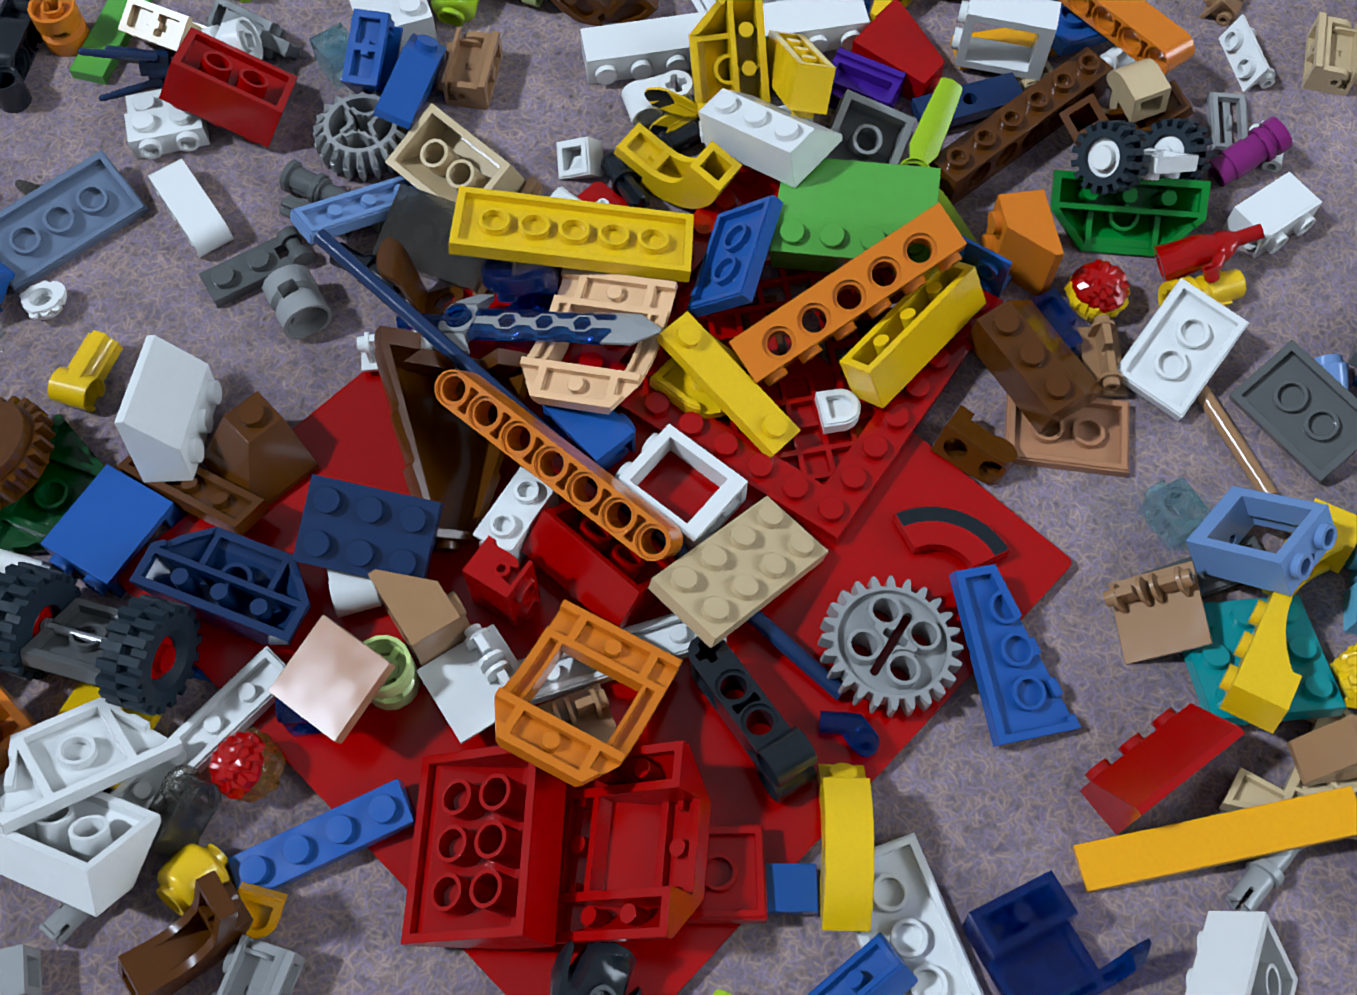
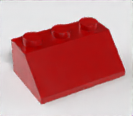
[159,27,298,148]
[521,495,671,629]
[1080,703,1245,835]

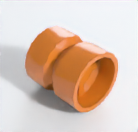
[27,0,90,57]

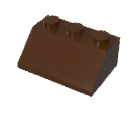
[967,300,1105,434]

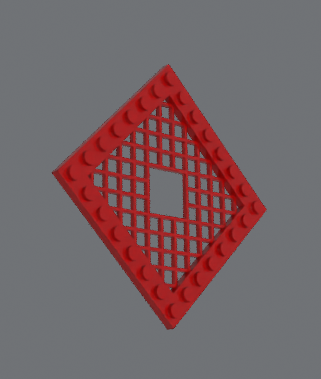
[569,162,1003,545]

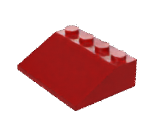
[401,746,566,949]

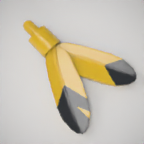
[644,87,708,138]

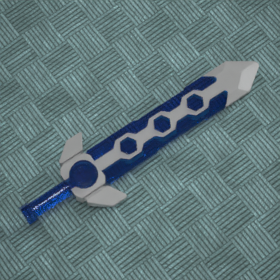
[396,294,661,354]

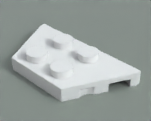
[0,697,184,835]

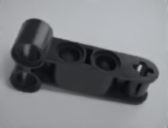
[0,0,42,113]
[688,636,818,804]

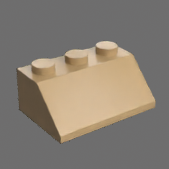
[385,103,526,217]

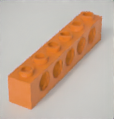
[729,202,967,387]

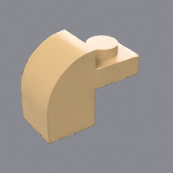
[1106,58,1171,123]

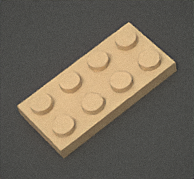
[648,496,828,648]

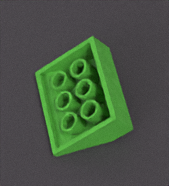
[770,158,941,279]

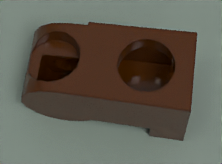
[930,405,1018,485]

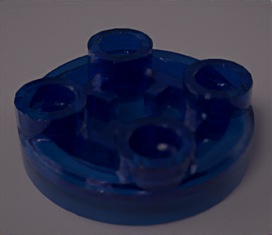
[480,259,561,303]

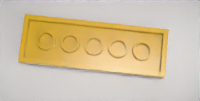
[449,186,694,283]

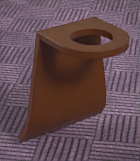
[376,236,465,320]

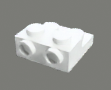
[124,89,210,159]

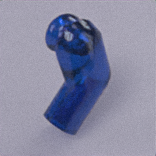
[819,710,880,757]

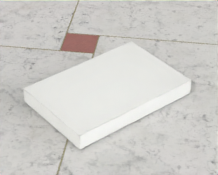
[1117,278,1249,421]

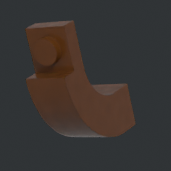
[1059,79,1194,146]
[118,870,253,995]

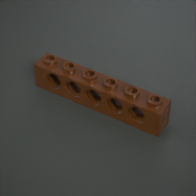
[929,47,1114,205]

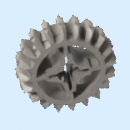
[313,89,413,183]

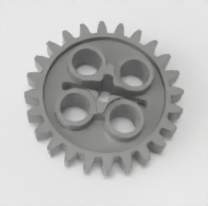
[818,576,964,717]

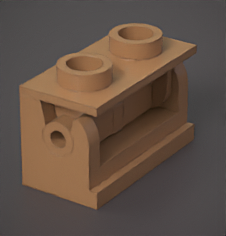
[438,27,503,110]

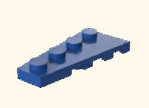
[949,564,1082,747]

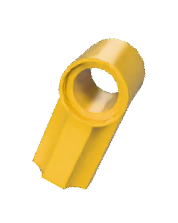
[47,330,123,412]

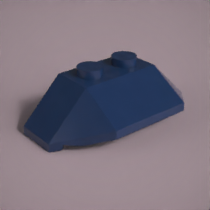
[129,527,311,645]

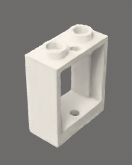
[951,0,1062,81]
[615,424,748,550]

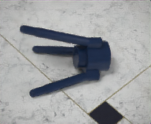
[78,45,171,101]

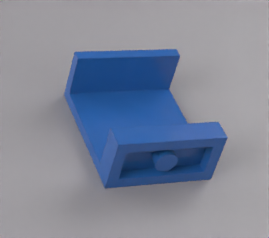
[40,464,184,598]

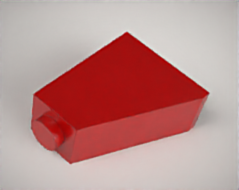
[851,0,945,101]

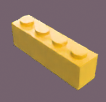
[766,30,836,118]
[839,262,986,408]

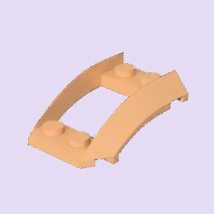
[520,268,678,415]

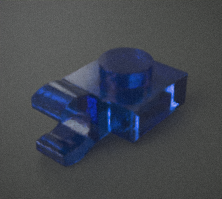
[1030,288,1083,356]

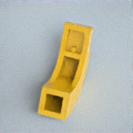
[614,122,742,209]
[817,763,874,932]

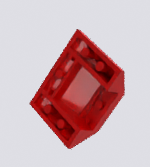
[555,740,711,944]

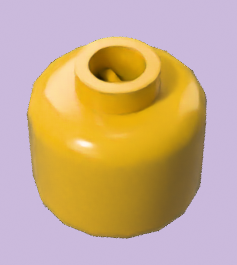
[156,843,230,916]

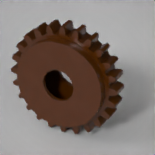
[0,396,56,511]

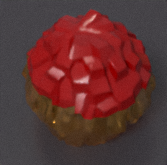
[209,728,286,803]

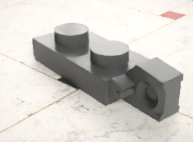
[205,0,301,61]

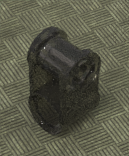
[148,765,222,859]

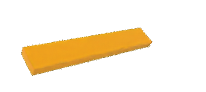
[1072,786,1357,894]

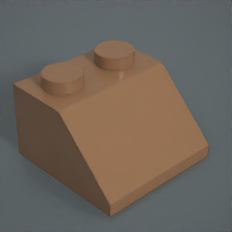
[368,569,471,667]

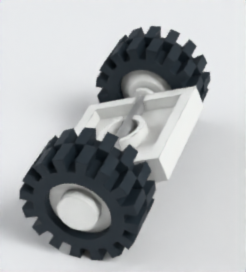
[1071,118,1214,194]

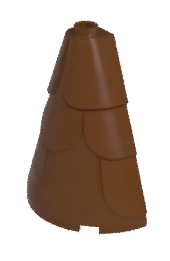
[374,326,529,553]

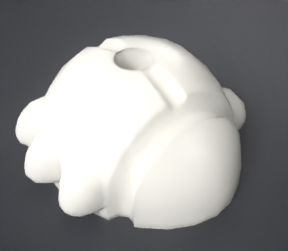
[19,280,67,320]

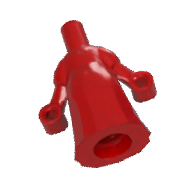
[1153,224,1265,283]

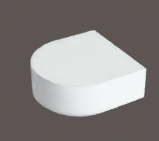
[815,389,861,434]

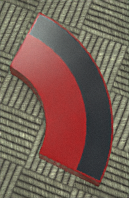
[892,506,1011,569]

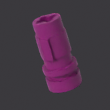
[1207,116,1293,187]

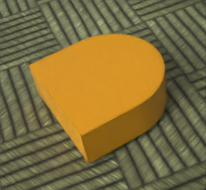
[238,881,288,939]

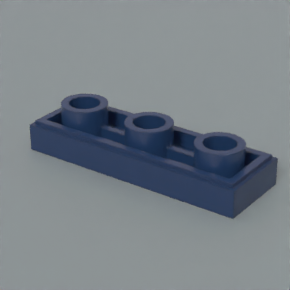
[910,72,1023,128]

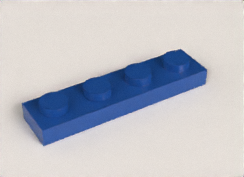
[228,778,416,891]

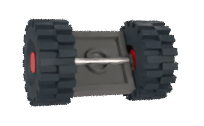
[0,562,202,716]

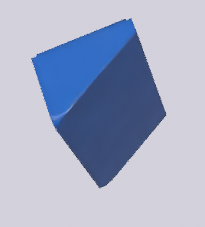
[808,932,918,995]

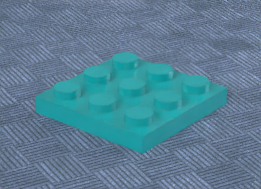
[1182,595,1346,725]

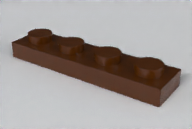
[116,455,269,536]

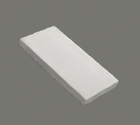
[854,833,984,995]

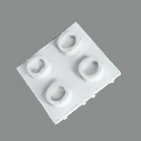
[416,623,540,744]

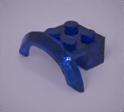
[961,870,1152,995]

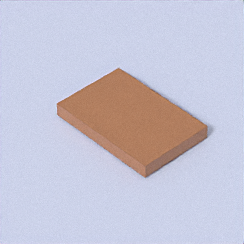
[1004,393,1130,478]

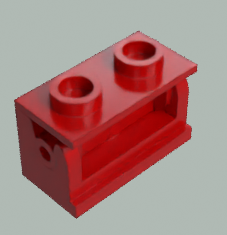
[462,535,541,629]

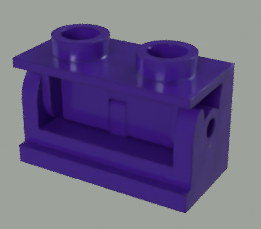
[828,47,906,110]

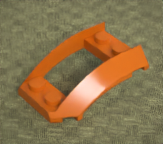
[494,599,683,787]

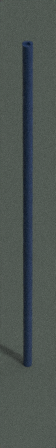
[314,229,843,701]

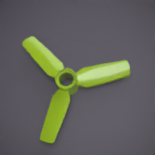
[899,77,978,243]

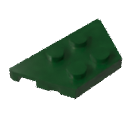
[0,414,105,554]

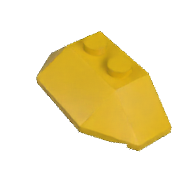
[688,0,770,104]

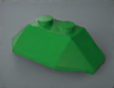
[1050,170,1211,257]

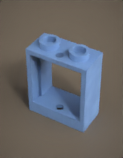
[1186,486,1337,596]

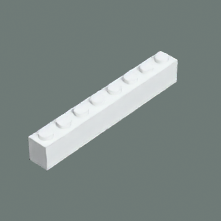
[580,0,870,85]

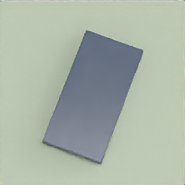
[0,150,149,294]

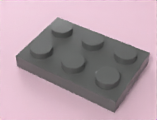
[1229,340,1357,484]

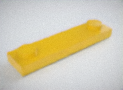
[656,311,801,458]

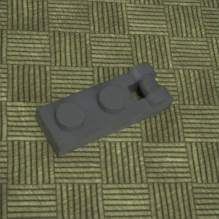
[199,226,314,308]

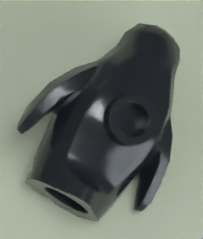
[549,940,642,995]

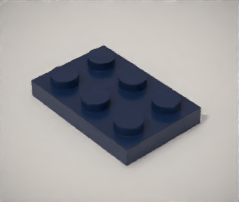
[292,474,444,579]

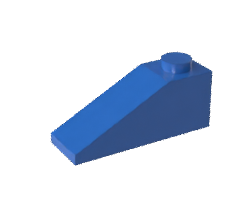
[373,33,447,130]

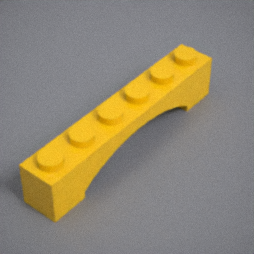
[1218,498,1357,734]

